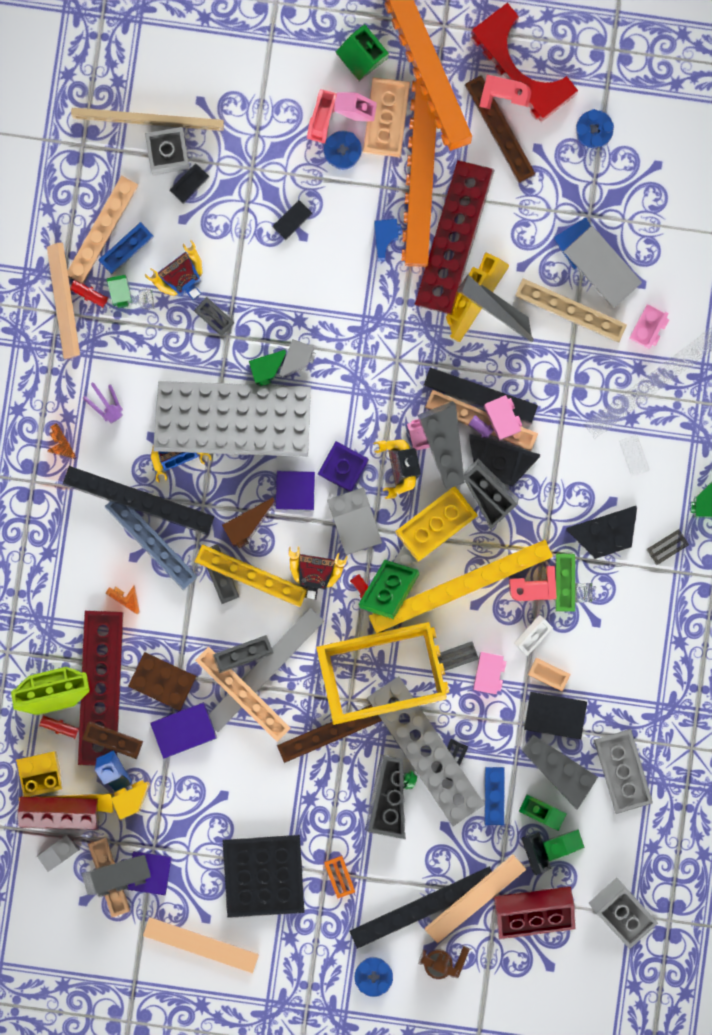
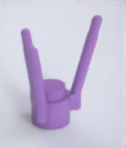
[83,382,123,424]

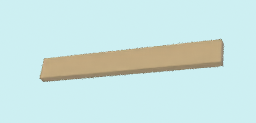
[71,108,224,131]

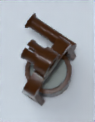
[417,945,472,980]

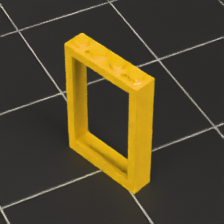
[316,622,449,725]

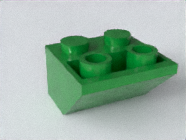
[335,24,389,82]

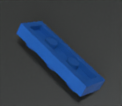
[99,222,154,275]
[484,767,505,825]

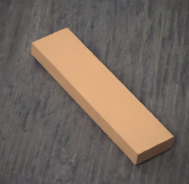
[88,837,131,917]

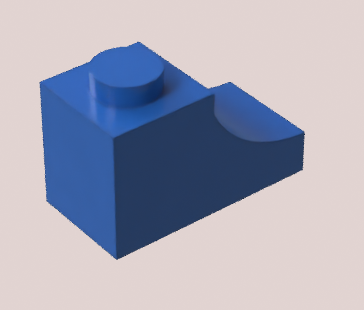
[374,219,402,261]
[94,751,132,792]

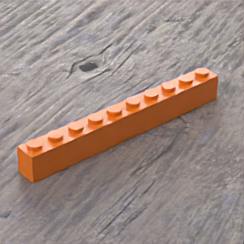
[384,0,472,151]
[401,79,436,267]

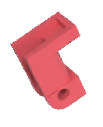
[479,74,531,109]
[307,89,337,144]
[509,566,557,601]

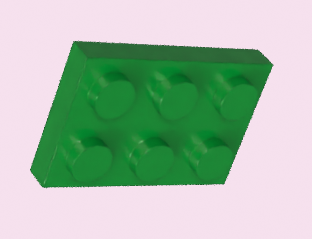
[359,560,420,619]

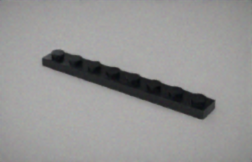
[62,466,214,535]
[349,866,492,949]

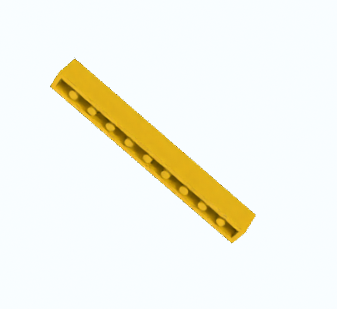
[368,540,553,633]

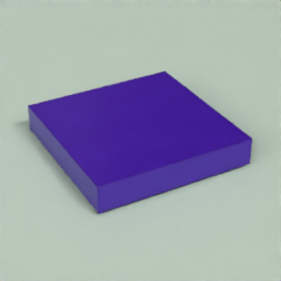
[317,441,369,492]
[276,471,315,510]
[127,851,172,896]

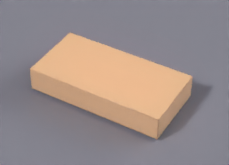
[528,658,571,692]

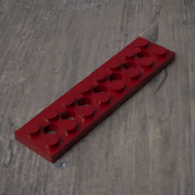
[415,160,495,315]
[78,610,124,766]

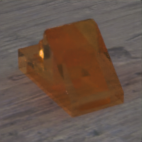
[47,423,77,460]
[105,585,140,615]

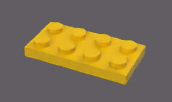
[395,486,478,562]

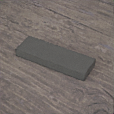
[207,544,239,604]
[213,635,274,673]

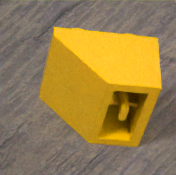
[16,751,62,797]
[111,780,150,820]

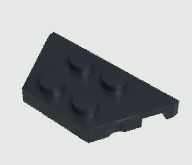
[469,434,541,487]
[566,506,637,559]

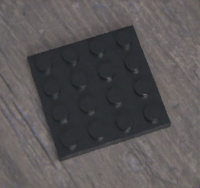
[223,835,305,918]

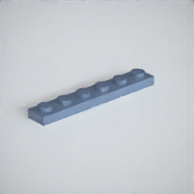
[104,502,198,591]

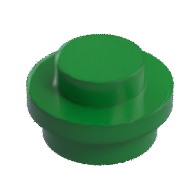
[403,770,418,790]

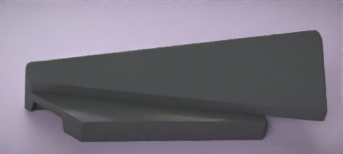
[457,275,534,342]

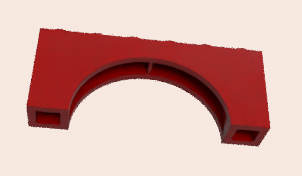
[471,2,579,122]

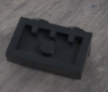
[521,832,551,875]

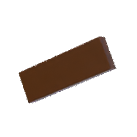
[82,721,144,759]

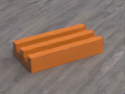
[324,855,355,899]

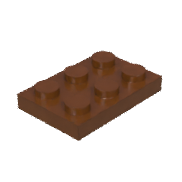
[128,652,197,711]

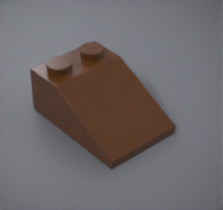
[222,498,276,548]

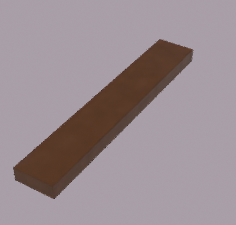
[465,75,536,184]
[277,705,382,763]

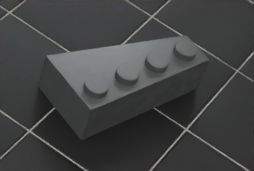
[417,401,465,489]
[521,735,598,810]
[365,754,406,840]

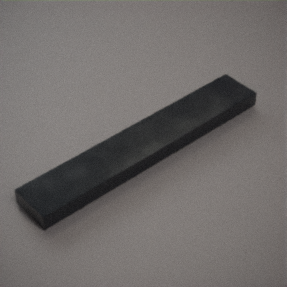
[424,367,538,424]

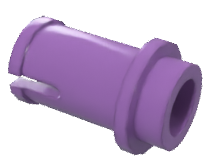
[468,415,494,438]

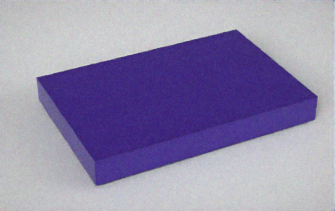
[150,702,217,759]

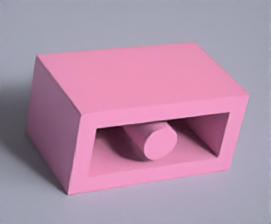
[334,92,377,121]
[484,395,522,441]
[473,652,506,694]

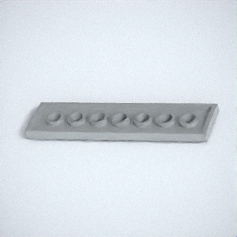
[367,676,485,826]

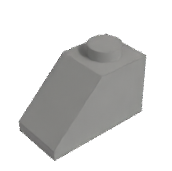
[279,339,316,378]
[37,834,80,872]

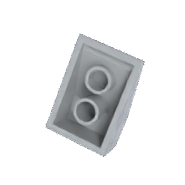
[327,487,382,555]
[588,878,658,949]

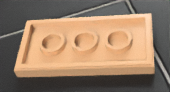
[363,77,410,158]

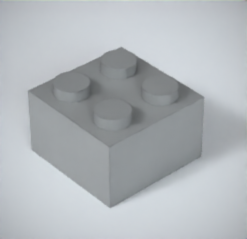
[145,127,190,175]

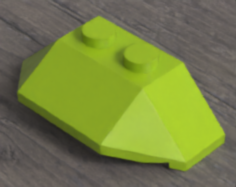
[11,667,90,715]

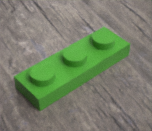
[555,554,575,612]

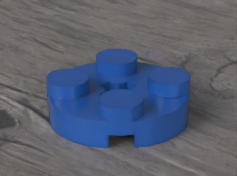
[576,109,614,148]
[324,131,362,170]
[354,957,393,997]

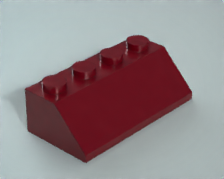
[17,797,99,830]
[494,886,576,939]

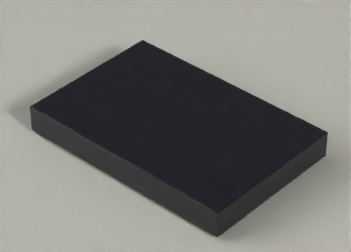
[524,692,587,740]

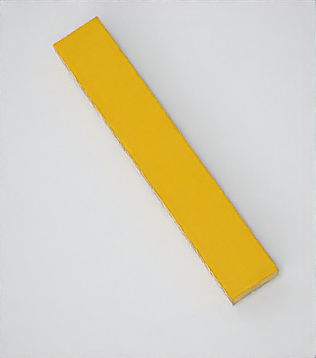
[194,544,306,608]

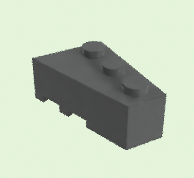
[463,459,519,530]
[81,855,151,897]

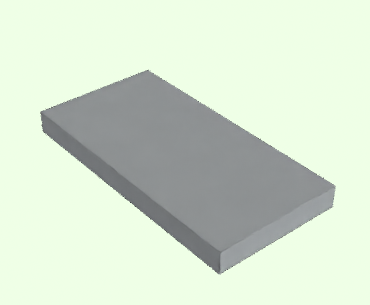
[563,226,642,308]
[594,729,653,814]

